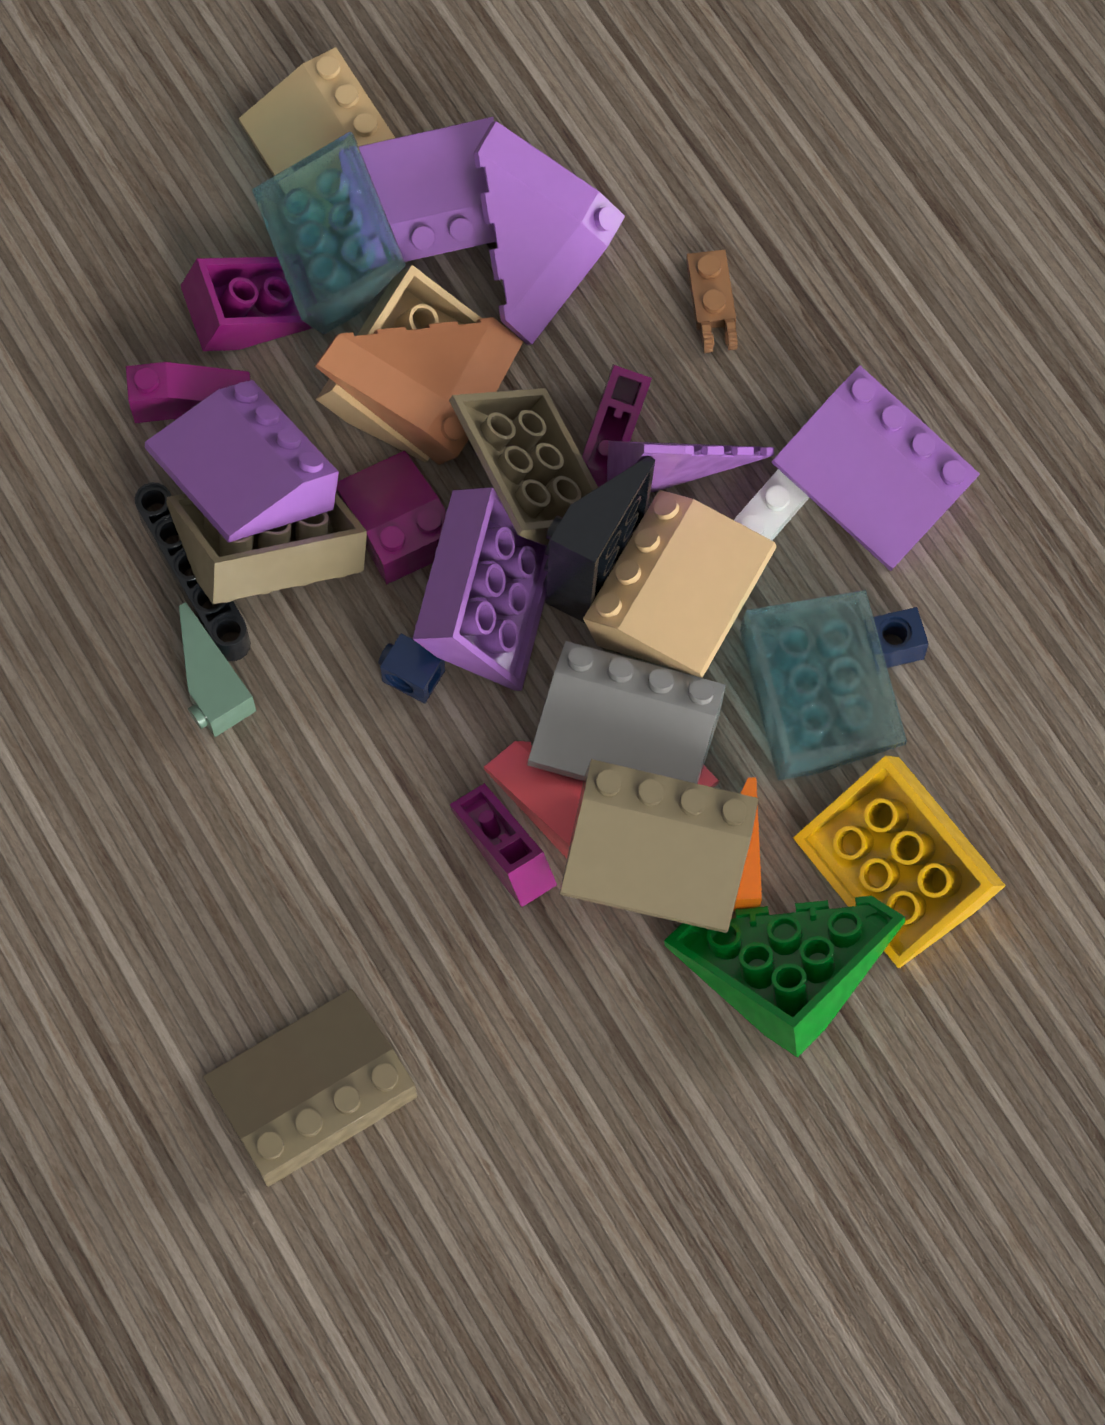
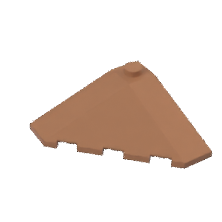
[315,317,523,465]

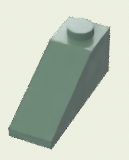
[179,602,257,737]

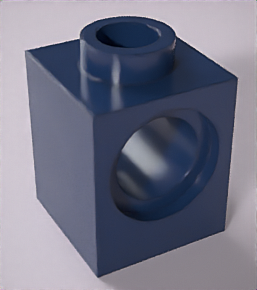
[862,607,929,670]
[378,633,446,704]

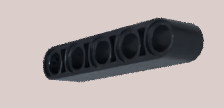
[135,482,251,661]

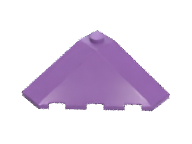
[474,121,625,345]
[607,441,775,492]

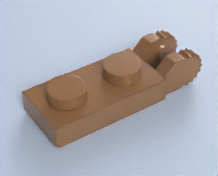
[686,250,738,353]

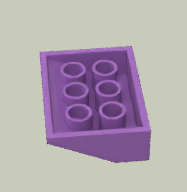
[340,117,496,270]
[771,365,980,571]
[145,380,339,543]
[413,487,549,691]

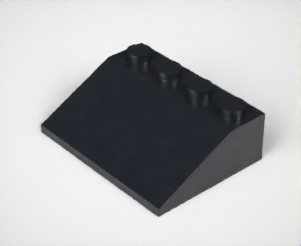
[543,456,655,623]

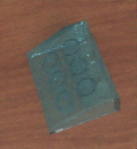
[252,132,406,335]
[740,590,907,781]

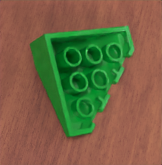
[664,896,905,1058]

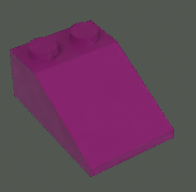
[180,256,325,351]
[336,450,446,585]

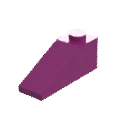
[126,362,251,423]
[582,364,652,487]
[449,783,557,907]

